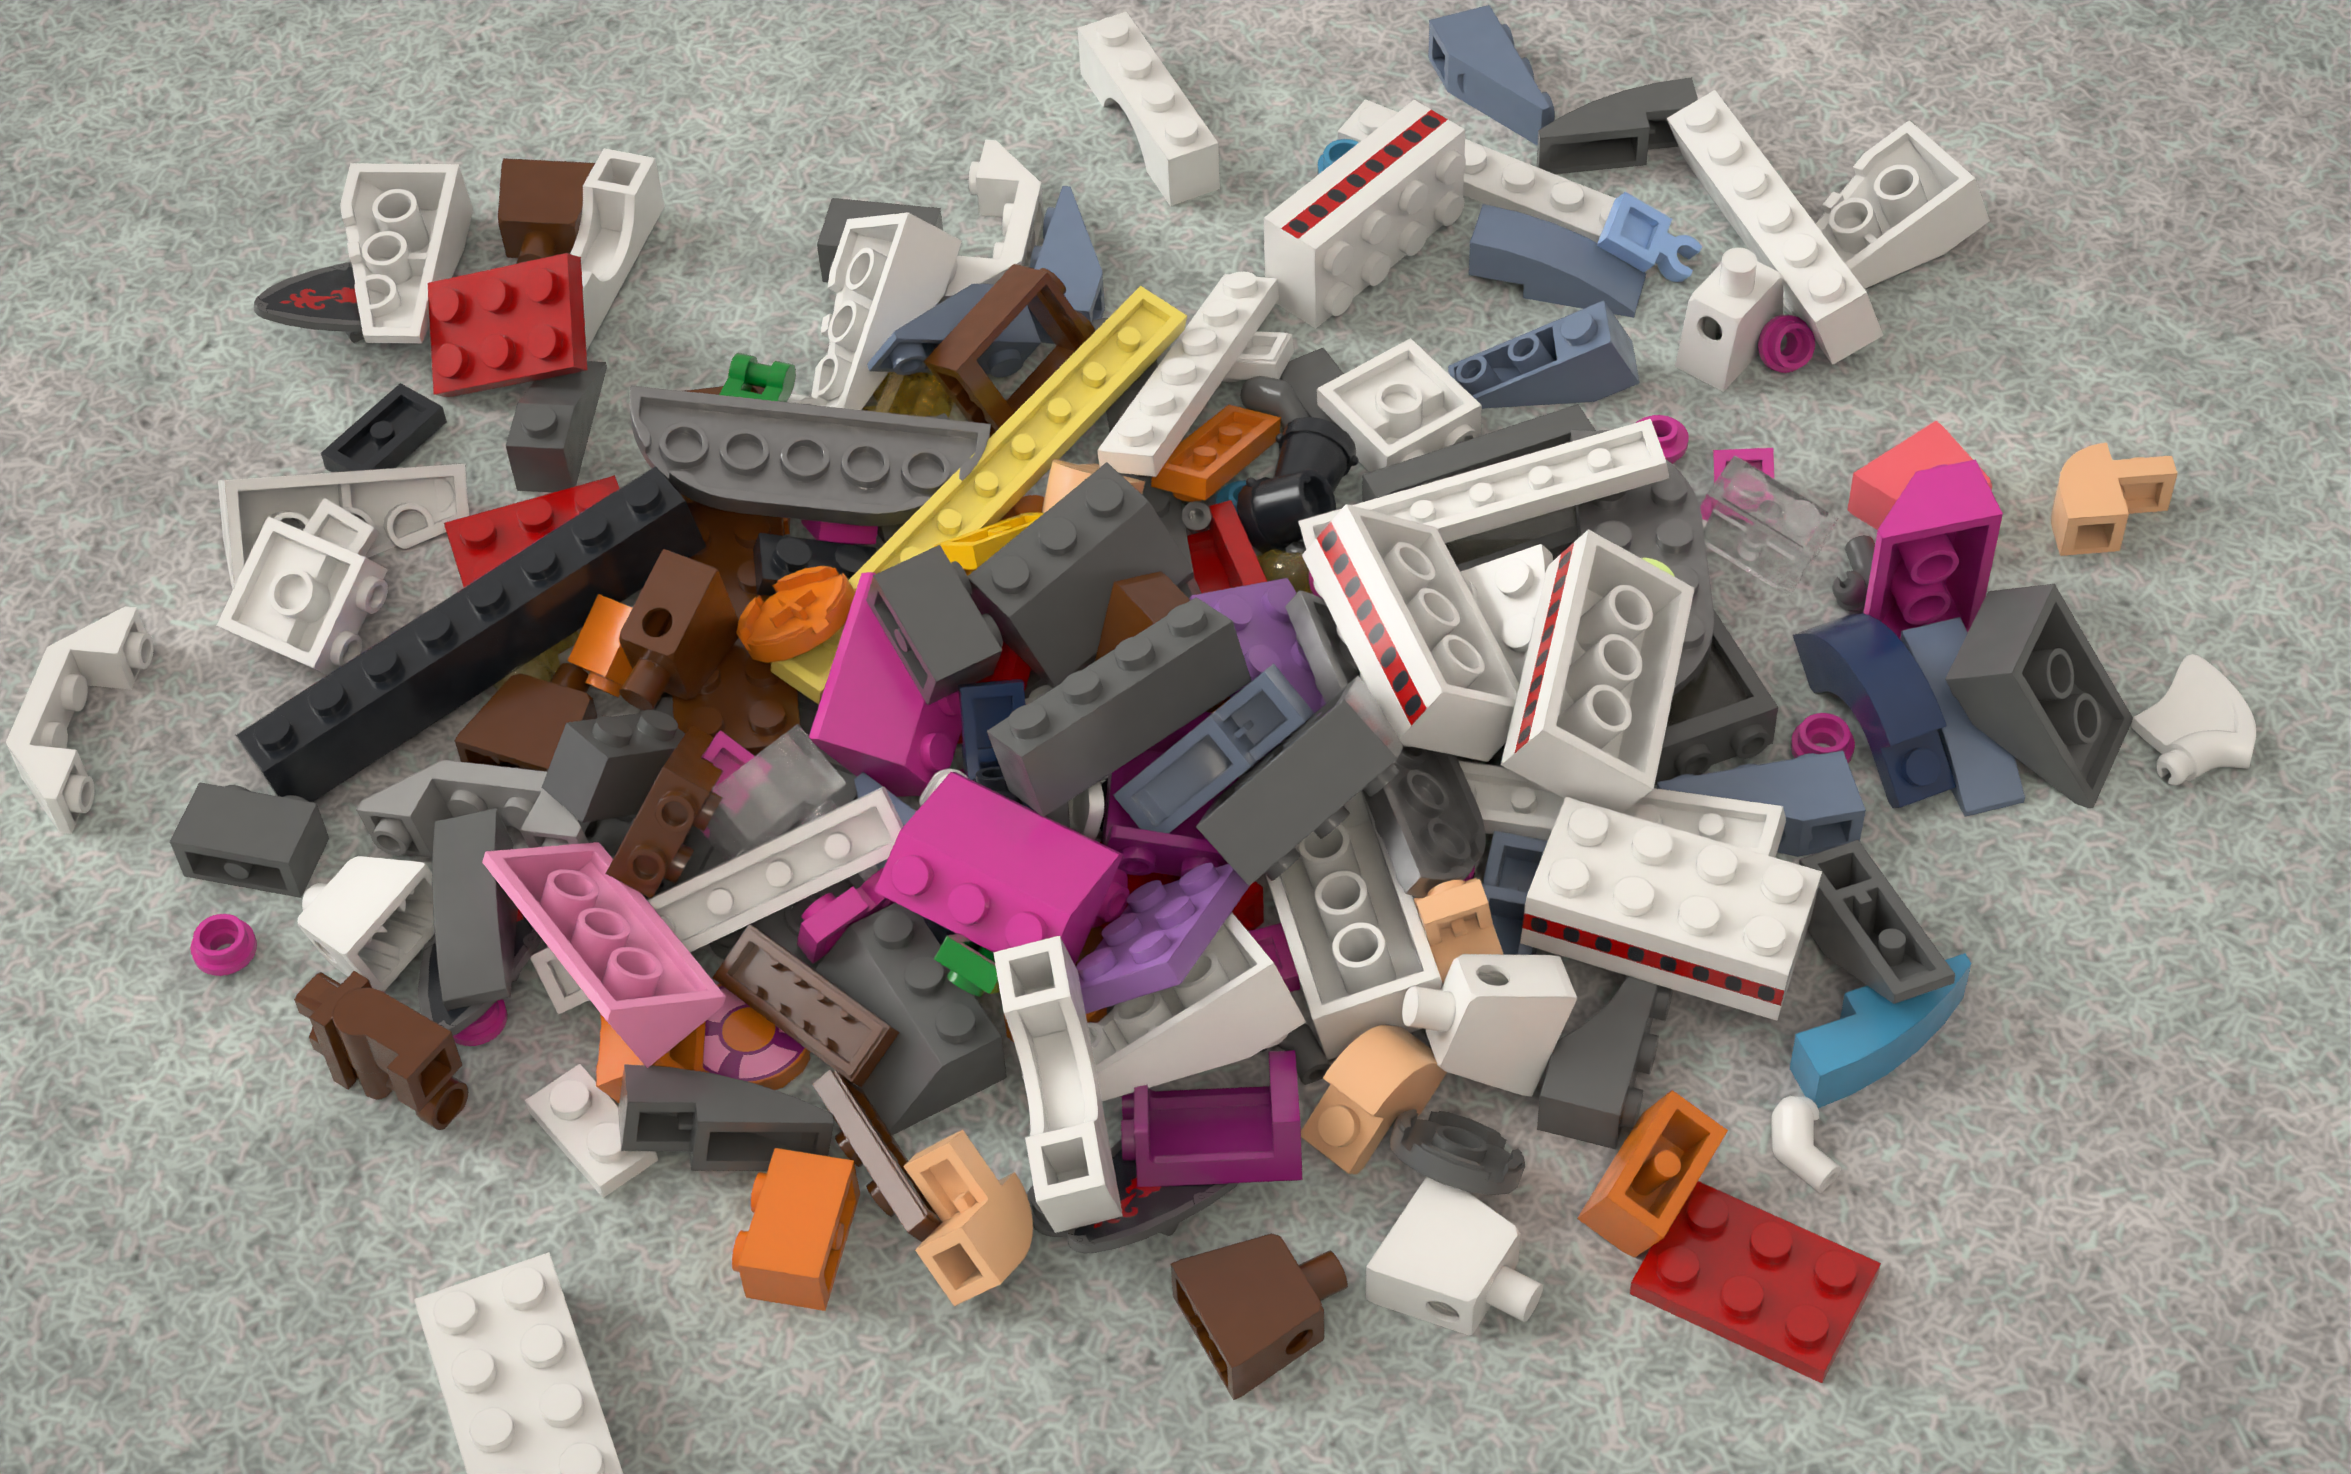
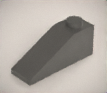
[506,361,607,493]
[1799,840,1955,1004]

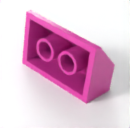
[1863,459,2003,639]
[808,572,962,797]
[874,772,1124,965]

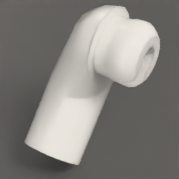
[1771,1096,1841,1193]

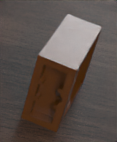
[923,264,1096,438]

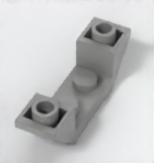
[356,760,589,858]

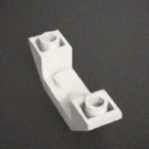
[938,140,1044,304]
[6,606,153,834]

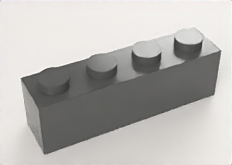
[987,597,1252,817]

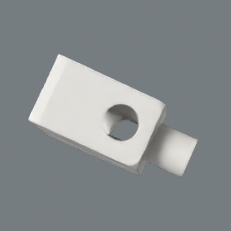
[1675,248,1783,392]
[297,856,435,992]
[1402,954,1577,1097]
[1366,1176,1543,1336]

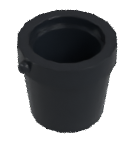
[1273,417,1359,493]
[1237,469,1336,556]

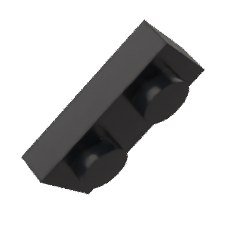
[321,383,447,472]
[753,533,877,596]

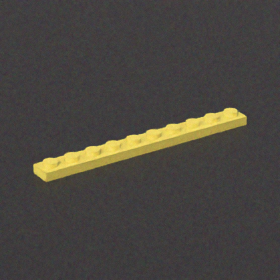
[771,286,1187,705]

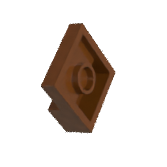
[605,725,723,899]

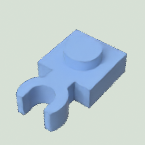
[1597,192,1702,282]

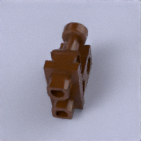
[294,971,469,1130]

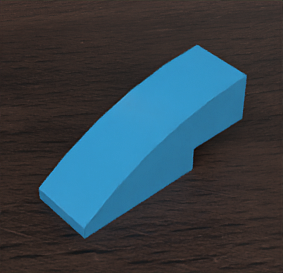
[1790,953,1971,1108]

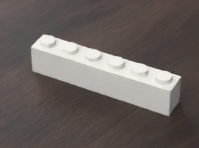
[1667,90,1883,365]

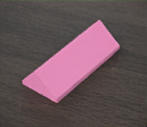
[482,842,726,1068]

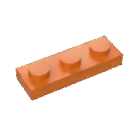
[1151,404,1281,502]

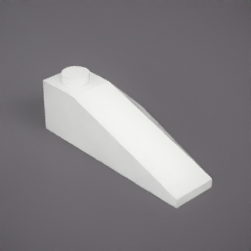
[1783,120,1990,316]
[340,163,473,344]
[811,213,962,410]
[218,464,469,591]
[1022,912,1306,1101]

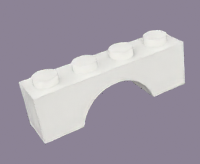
[1078,12,1220,206]
[570,148,665,351]
[993,936,1123,1233]

